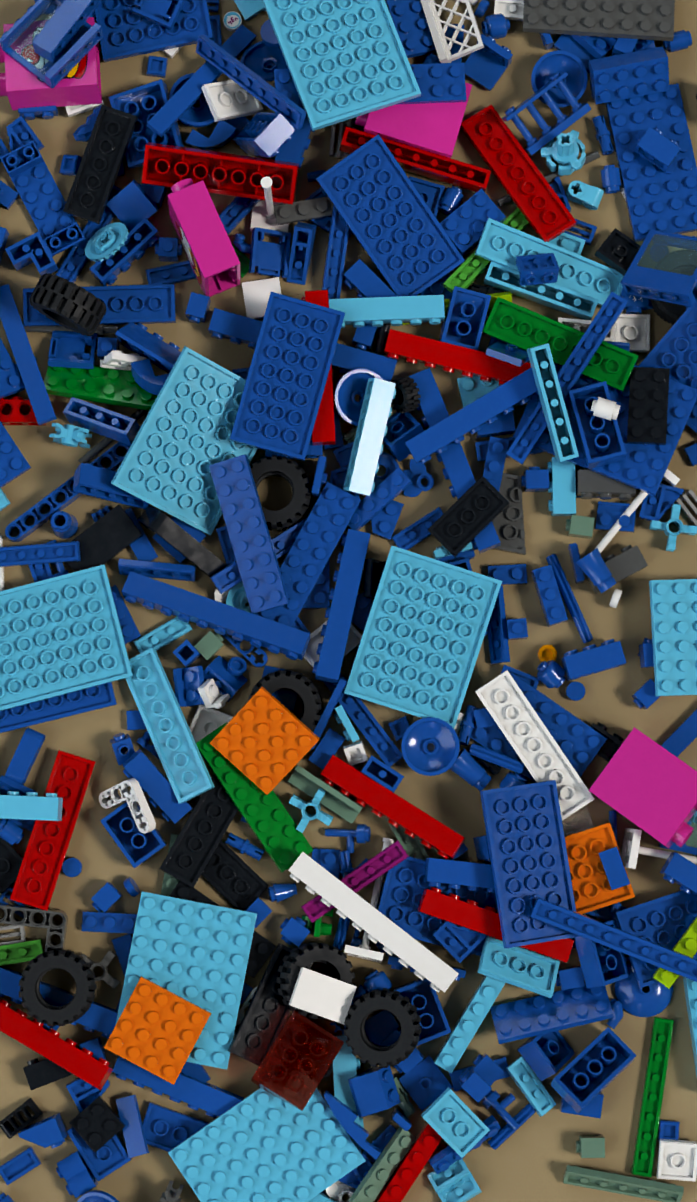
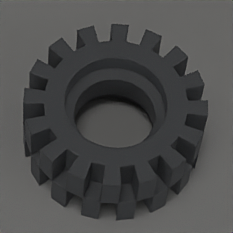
[391,377,420,413]

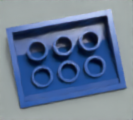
[109,79,184,169]
[115,322,181,373]

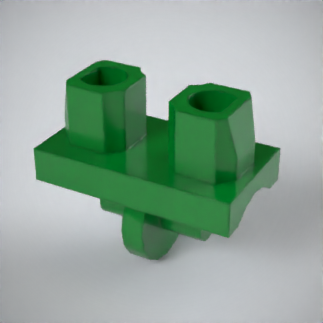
[302,908,334,937]

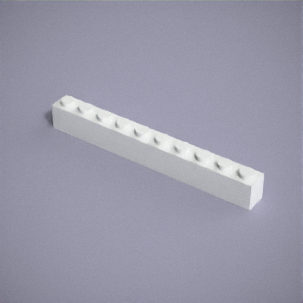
[288,852,459,993]

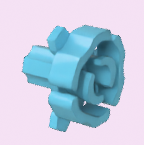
[541,130,586,176]

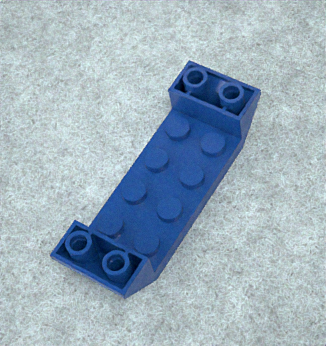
[0,141,85,257]

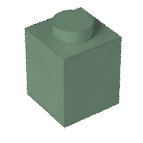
[565,515,595,539]
[194,631,224,661]
[576,1135,605,1158]

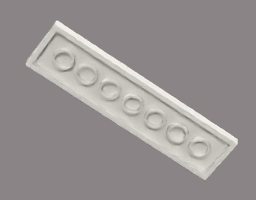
[475,670,595,821]

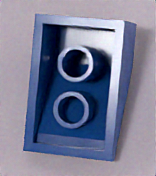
[438,286,491,350]

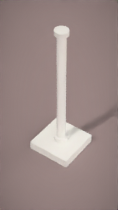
[250,176,289,232]
[595,469,680,553]
[621,828,697,869]
[343,837,394,963]

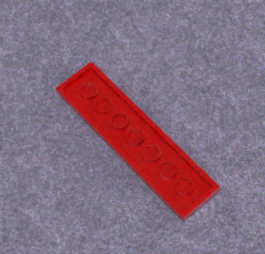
[460,105,576,242]
[10,750,95,911]

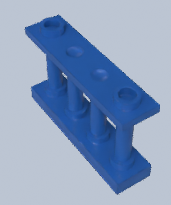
[502,71,591,155]

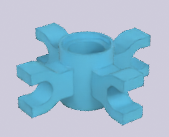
[49,423,92,448]
[649,504,697,552]
[289,787,334,833]

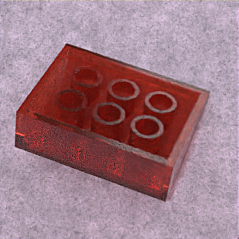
[251,1010,344,1111]

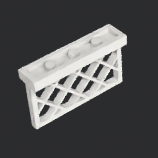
[420,0,484,63]

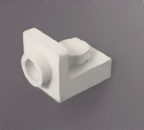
[198,678,230,709]

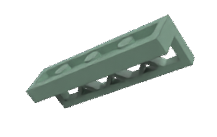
[288,765,362,824]

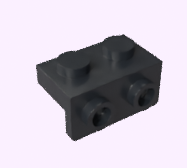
[363,558,386,599]
[590,722,624,762]

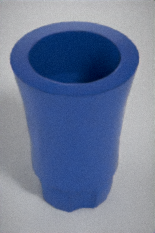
[50,511,78,539]
[576,548,616,593]
[449,748,492,791]

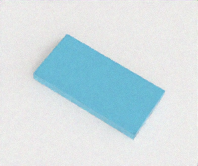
[477,936,560,998]

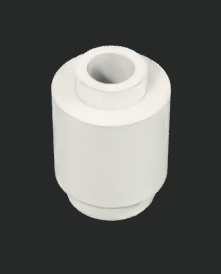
[590,397,621,421]

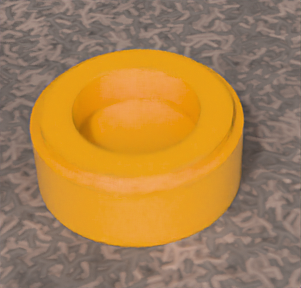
[538,645,557,662]

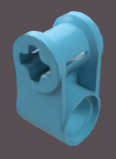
[566,180,604,210]

